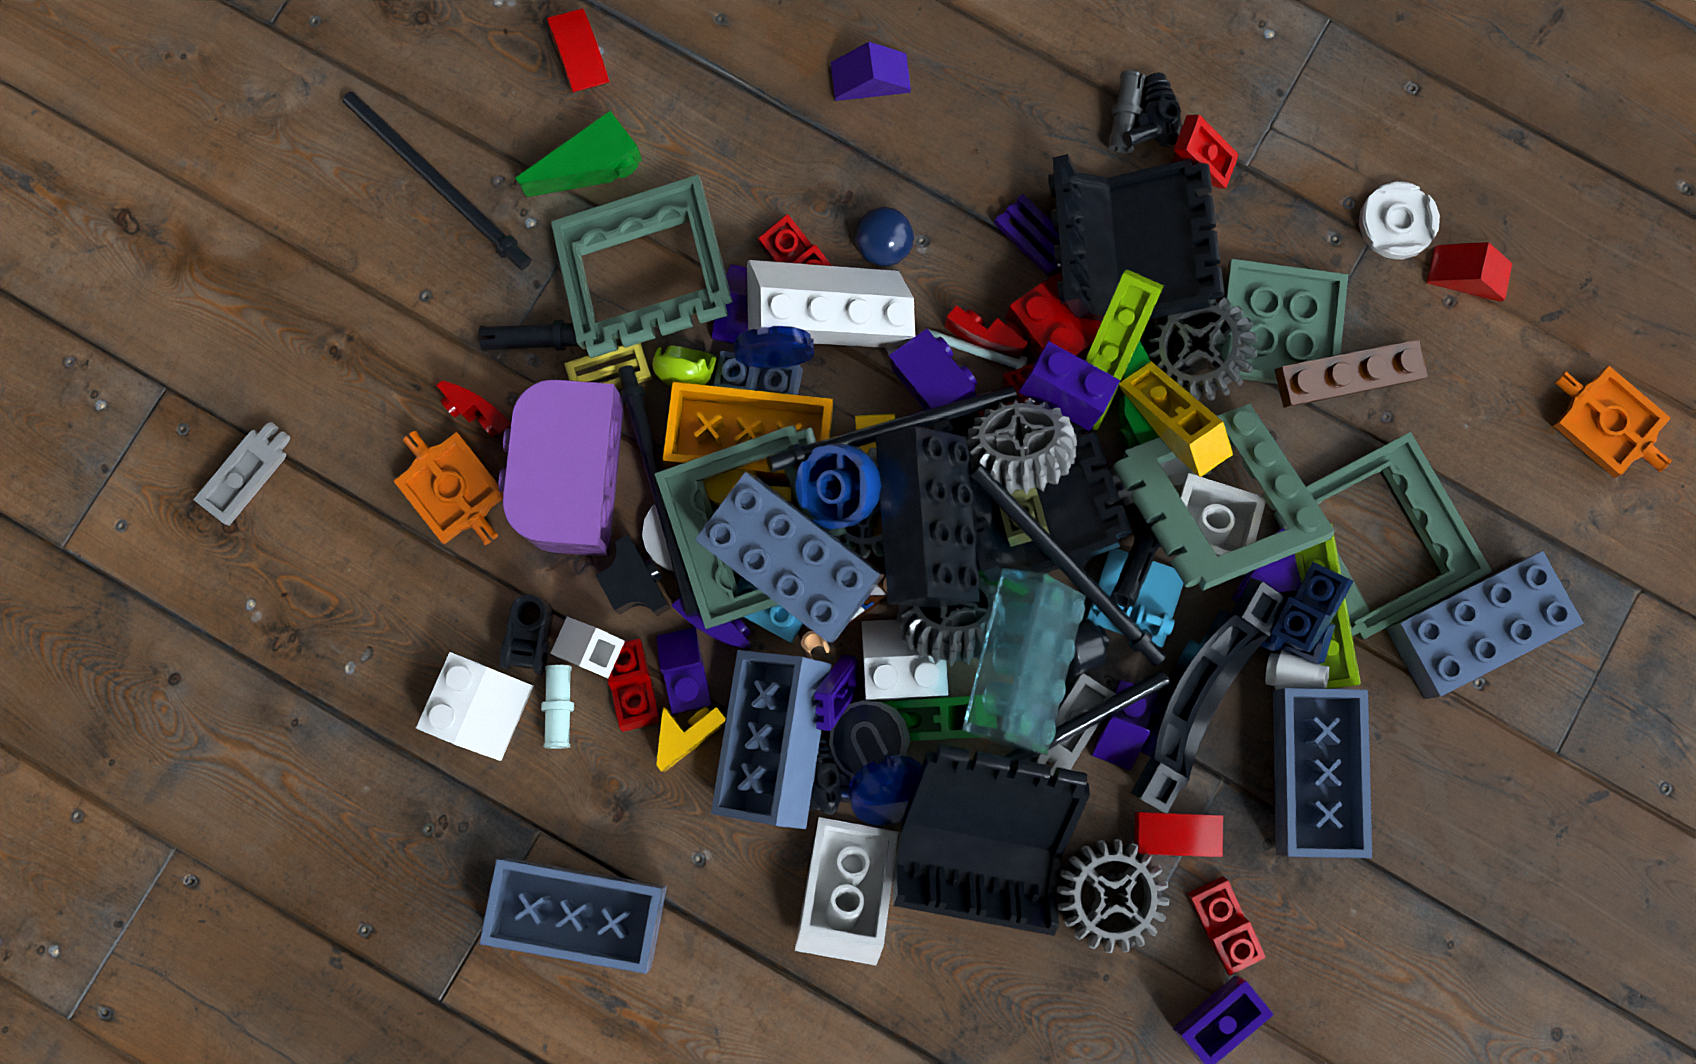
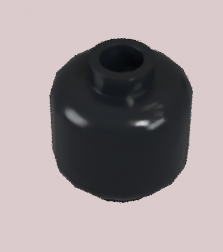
[1046,618,1109,677]

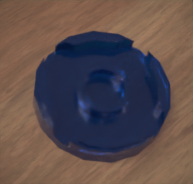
[734,326,815,369]
[848,755,922,825]

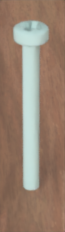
[927,328,1027,370]

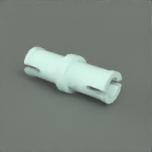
[541,665,574,749]

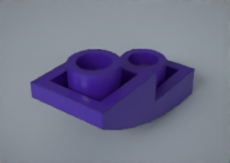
[671,597,752,651]

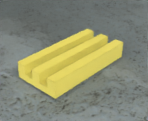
[564,343,652,390]

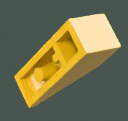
[1119,361,1233,477]

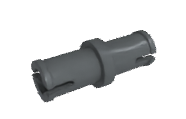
[1108,70,1146,153]

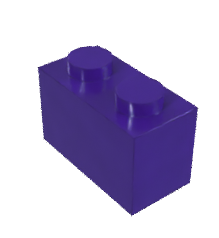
[889,329,977,421]
[1019,341,1120,431]
[1172,975,1274,1064]

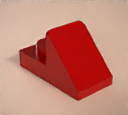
[1172,114,1239,189]

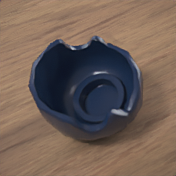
[853,206,915,267]

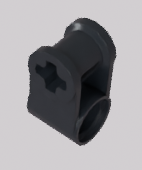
[500,595,553,675]

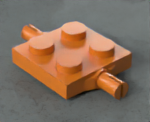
[1553,366,1672,478]
[394,431,504,545]

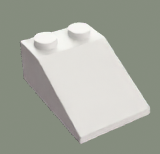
[795,817,899,965]

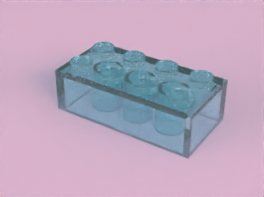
[962,568,1086,755]

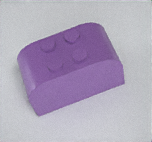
[499,380,625,557]

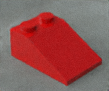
[1005,272,1102,359]

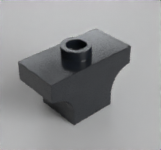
[595,535,671,616]

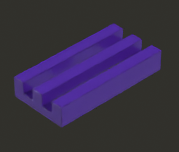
[994,194,1060,277]
[815,655,858,731]

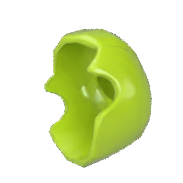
[652,345,717,388]

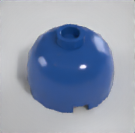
[795,443,881,529]

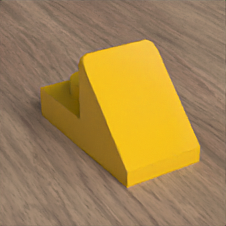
[656,707,726,772]

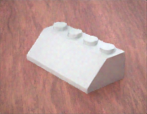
[747,260,915,348]

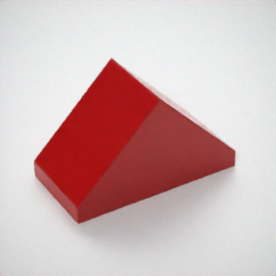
[1426,242,1512,302]

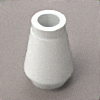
[1265,651,1329,690]

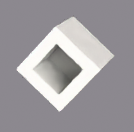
[550,616,625,678]

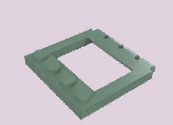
[551,175,733,358]
[1113,404,1335,590]
[655,425,852,629]
[1273,432,1492,640]

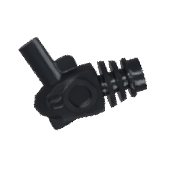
[1123,73,1182,148]
[809,733,873,815]

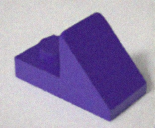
[657,627,713,715]
[1091,679,1159,770]

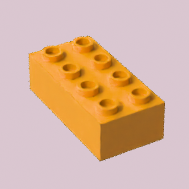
[663,382,833,482]

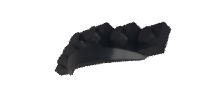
[1131,577,1287,814]

